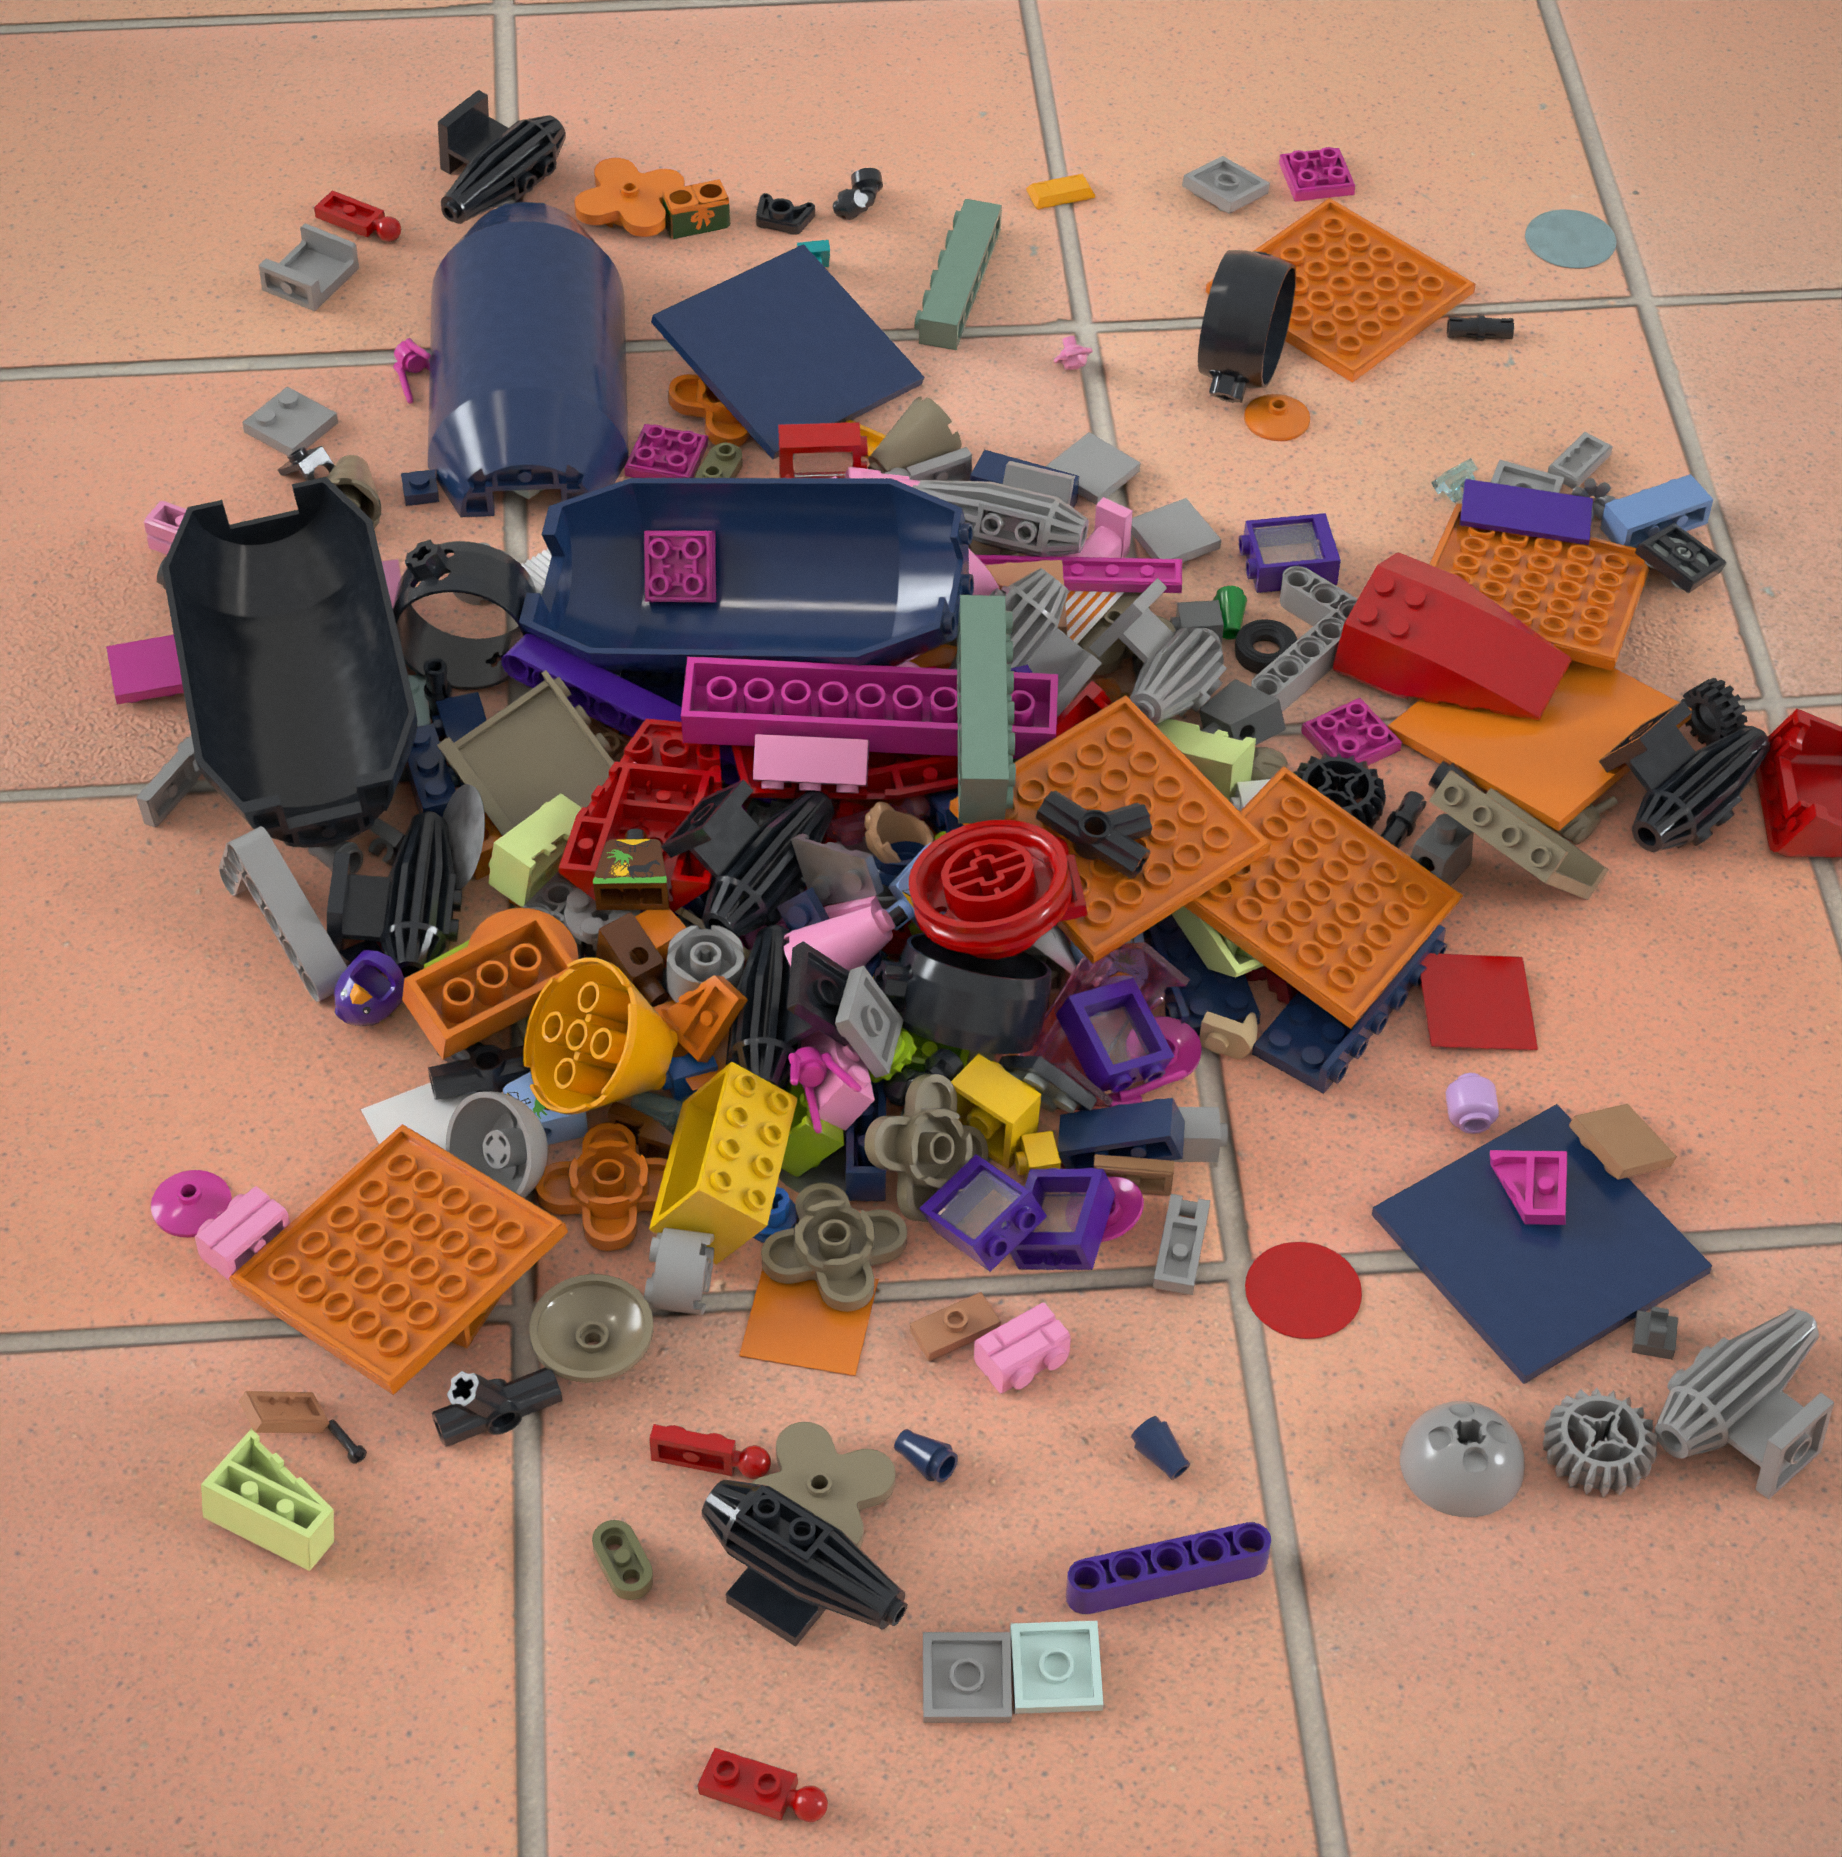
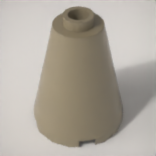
[868,397,962,474]
[327,455,381,529]

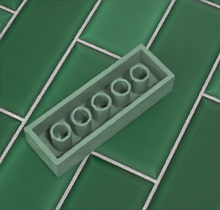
[957,595,1016,823]

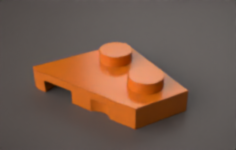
[656,975,748,1062]

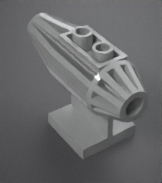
[913,461,1089,557]
[949,568,1102,717]
[1089,578,1227,725]
[1655,1309,1834,1499]

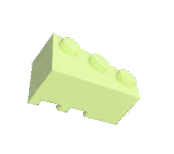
[1155,718,1256,801]
[488,793,581,907]
[201,1428,334,1571]

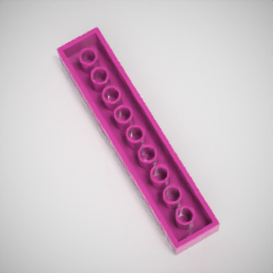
[681,657,1058,759]

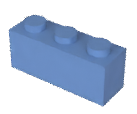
[1600,474,1713,548]

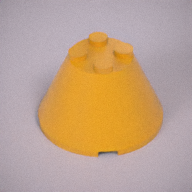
[524,958,678,1115]

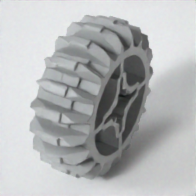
[1543,1388,1658,1498]

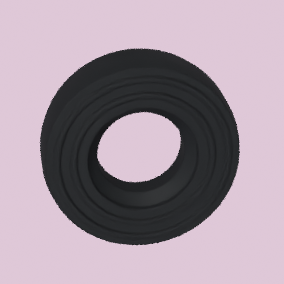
[1235,619,1297,674]

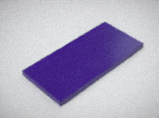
[1460,479,1593,545]

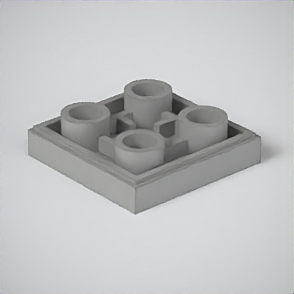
[1046,432,1141,505]
[1131,498,1221,563]

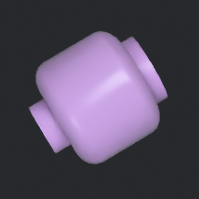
[1446,1073,1499,1134]

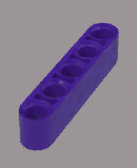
[1066,1522,1272,1614]

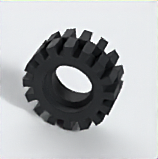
[1681,678,1747,746]

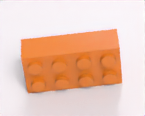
[402,911,573,1060]

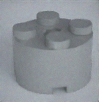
[667,925,745,1003]
[644,1228,714,1315]

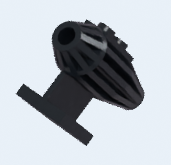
[438,90,566,224]
[1599,701,1770,852]
[661,779,835,937]
[327,811,462,978]
[726,925,850,1090]
[702,1480,908,1647]

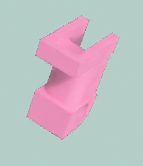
[1060,497,1133,558]

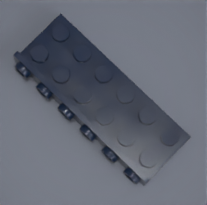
[1142,914,1261,1036]
[1252,925,1447,1094]

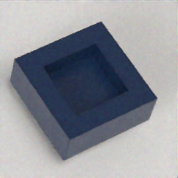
[401,469,439,506]
[777,887,829,931]

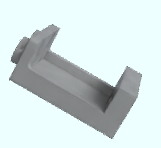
[258,223,359,311]

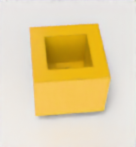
[1014,1131,1061,1180]

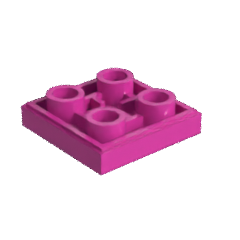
[1279,147,1356,202]
[624,424,708,478]
[644,531,716,602]
[106,634,184,704]
[1301,698,1402,765]

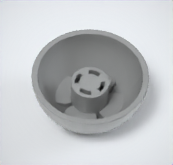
[446,1091,548,1198]
[1400,1401,1525,1517]

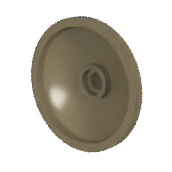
[529,1274,653,1383]

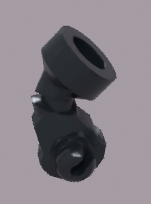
[832,168,883,220]
[883,1048,964,1106]

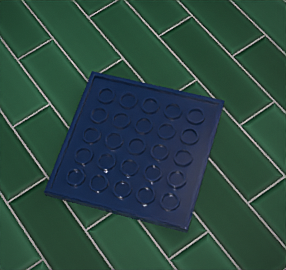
[651,244,925,460]
[1372,1104,1712,1384]

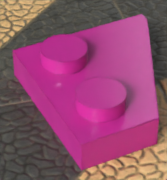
[1490,1150,1567,1225]

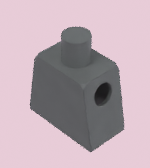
[1199,679,1286,745]
[1411,814,1474,886]

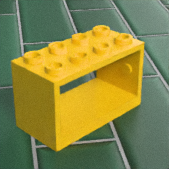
[649,1062,798,1265]

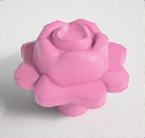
[1054,336,1093,370]

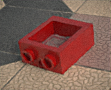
[778,422,868,478]

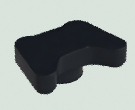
[756,193,815,235]

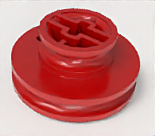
[908,820,1072,959]

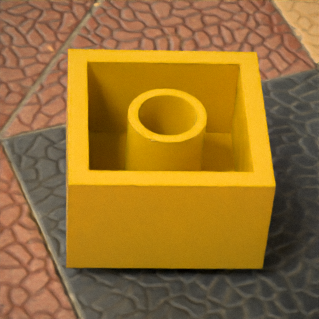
[951,1053,1041,1169]

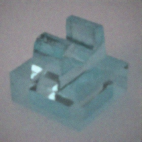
[1431,458,1478,503]

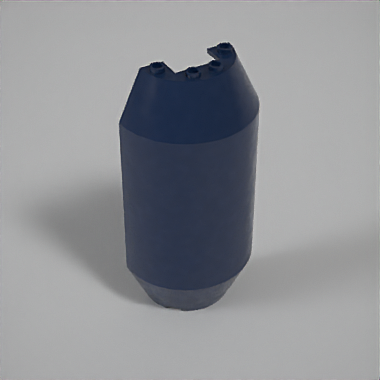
[428,202,629,517]
[519,478,974,674]

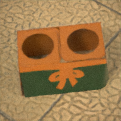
[662,179,731,239]

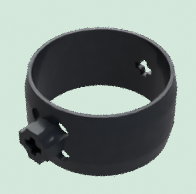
[1198,250,1296,403]
[393,539,536,690]
[874,933,1051,1054]

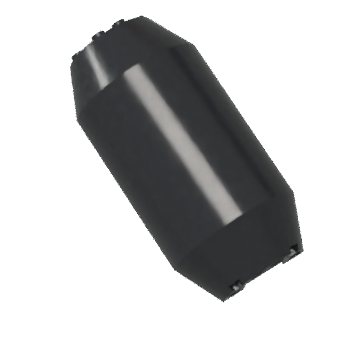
[162,477,418,848]

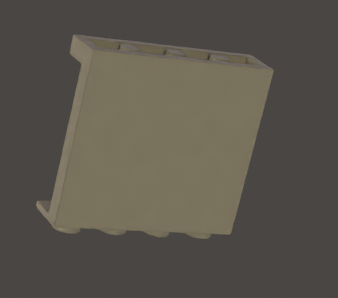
[437,670,620,836]
[1429,770,1609,900]

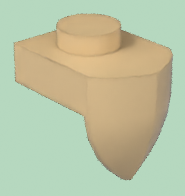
[1200,1011,1258,1059]

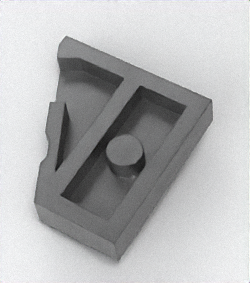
[791,834,884,906]

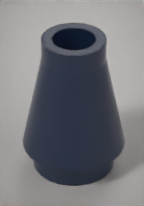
[1131,1416,1190,1480]
[894,1429,958,1483]

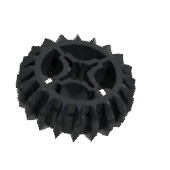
[1293,752,1386,830]

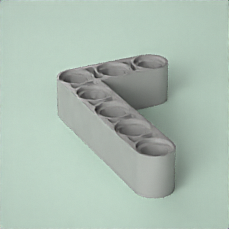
[1251,566,1358,712]
[219,826,347,1002]

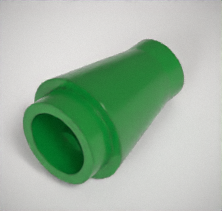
[1213,586,1247,640]

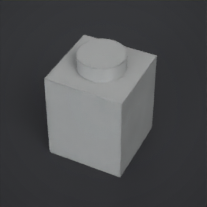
[1172,1107,1228,1162]

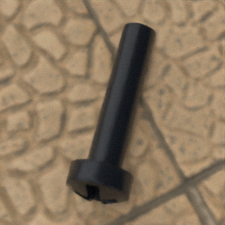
[327,1419,367,1464]

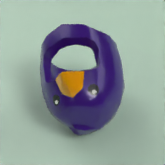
[334,950,405,1026]

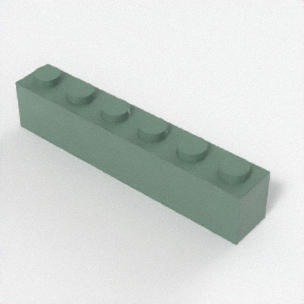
[914,199,1002,350]

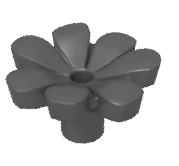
[1572,478,1615,522]

